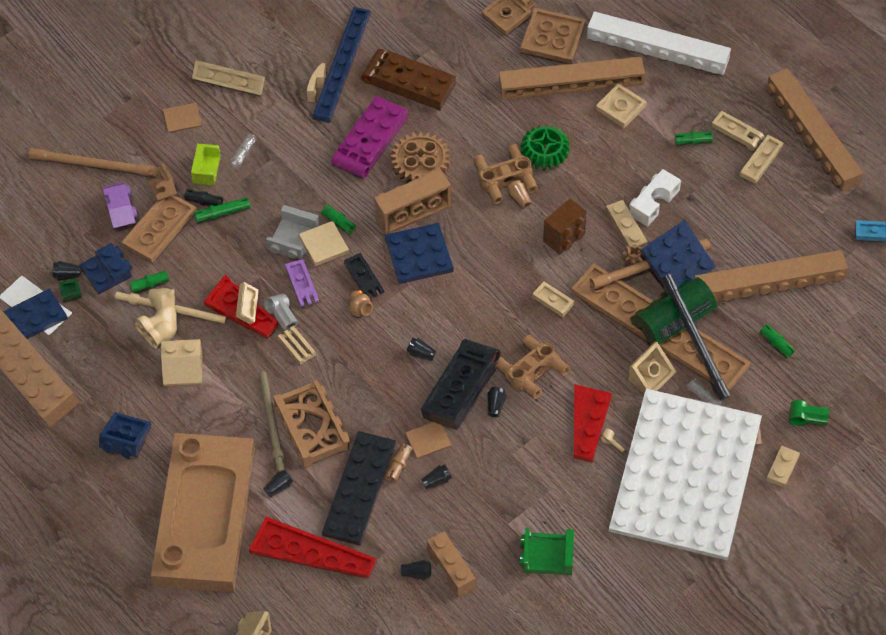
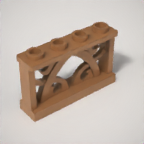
[273,380,350,468]

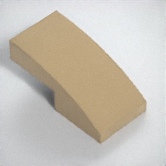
[307,63,326,102]

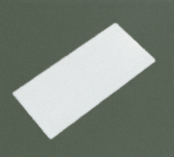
[0,276,72,335]

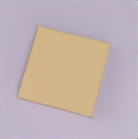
[596,83,647,128]
[299,221,349,267]

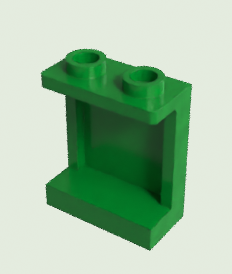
[519,527,574,575]

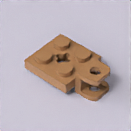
[481,0,535,35]

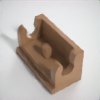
[148,163,177,200]

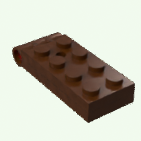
[361,49,456,111]

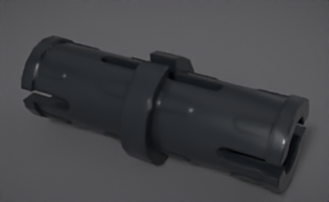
[184,188,223,206]

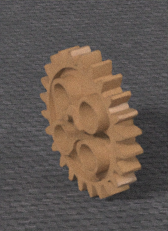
[391,132,450,182]

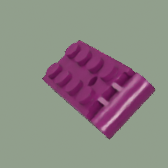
[331,96,408,179]

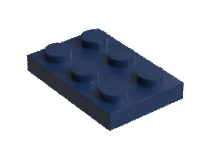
[3,288,68,339]

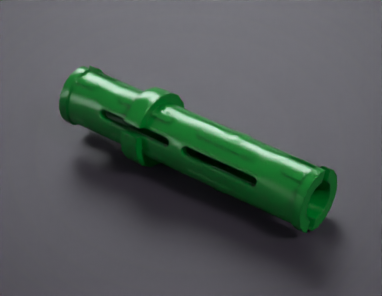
[194,197,251,223]

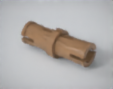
[385,443,412,483]

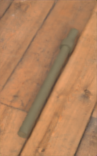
[259,371,285,472]

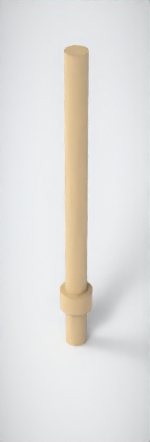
[115,292,227,324]

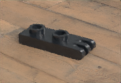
[344,253,384,299]

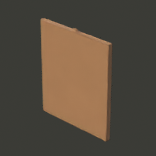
[163,103,202,133]
[405,422,452,459]

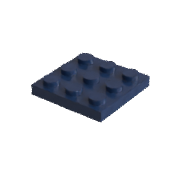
[639,219,716,290]
[385,223,454,284]

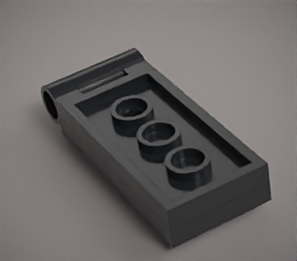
[421,339,501,430]

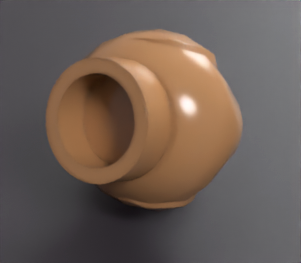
[349,290,373,317]

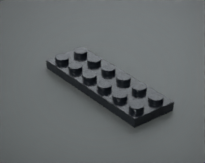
[322,431,396,546]

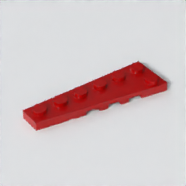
[249,517,377,579]

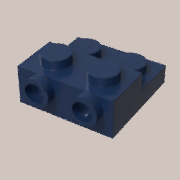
[79,243,132,295]
[99,412,151,458]

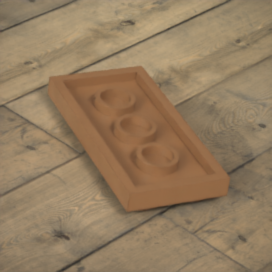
[121,195,197,263]

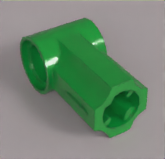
[789,400,830,426]

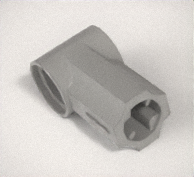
[264,294,298,331]

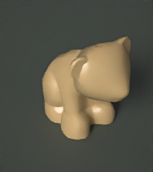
[134,288,177,349]

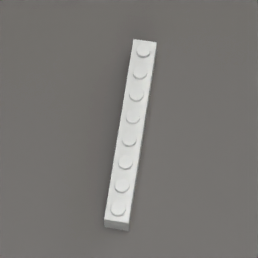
[587,11,731,75]

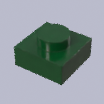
[59,278,82,302]

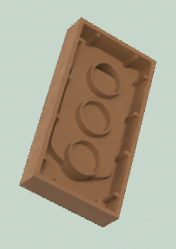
[151,433,255,593]

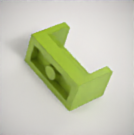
[191,143,221,186]

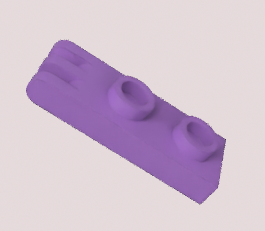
[285,259,319,307]

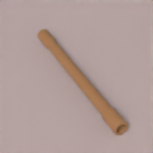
[29,148,156,177]
[590,238,711,289]

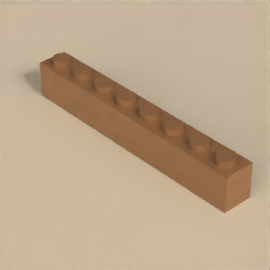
[499,57,645,100]
[767,68,863,192]
[694,250,848,302]

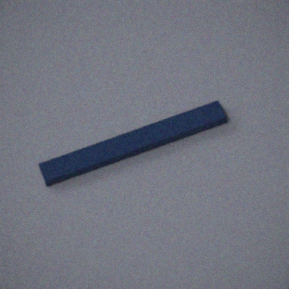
[313,7,371,123]

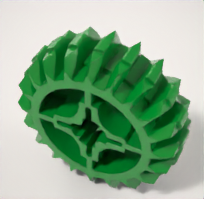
[520,124,570,171]

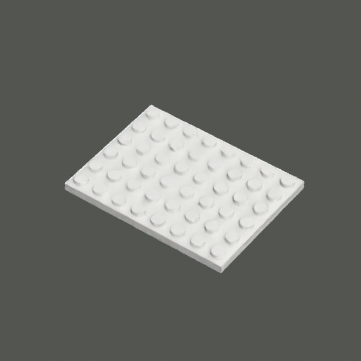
[609,389,762,560]

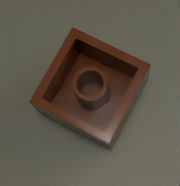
[543,199,587,255]

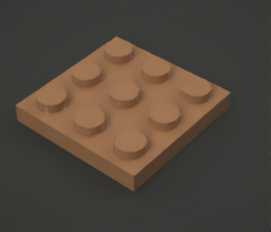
[520,8,586,64]

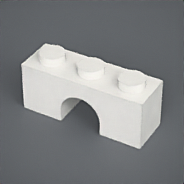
[629,169,681,227]

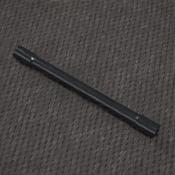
[661,274,731,400]

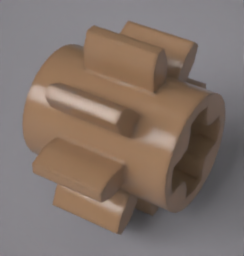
[622,244,645,266]

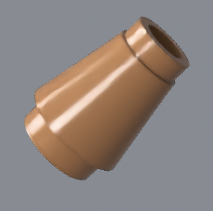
[507,180,532,209]

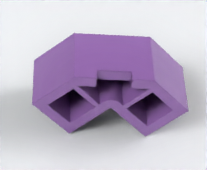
[102,181,137,228]

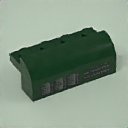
[630,277,718,345]

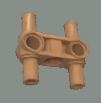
[473,144,538,205]
[495,335,571,399]

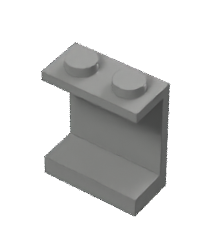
[266,205,319,260]

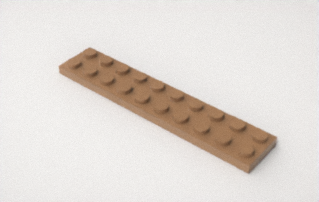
[571,263,751,391]

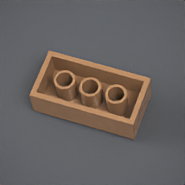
[374,169,451,235]

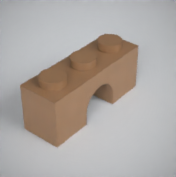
[427,531,476,599]

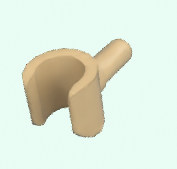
[601,428,625,453]

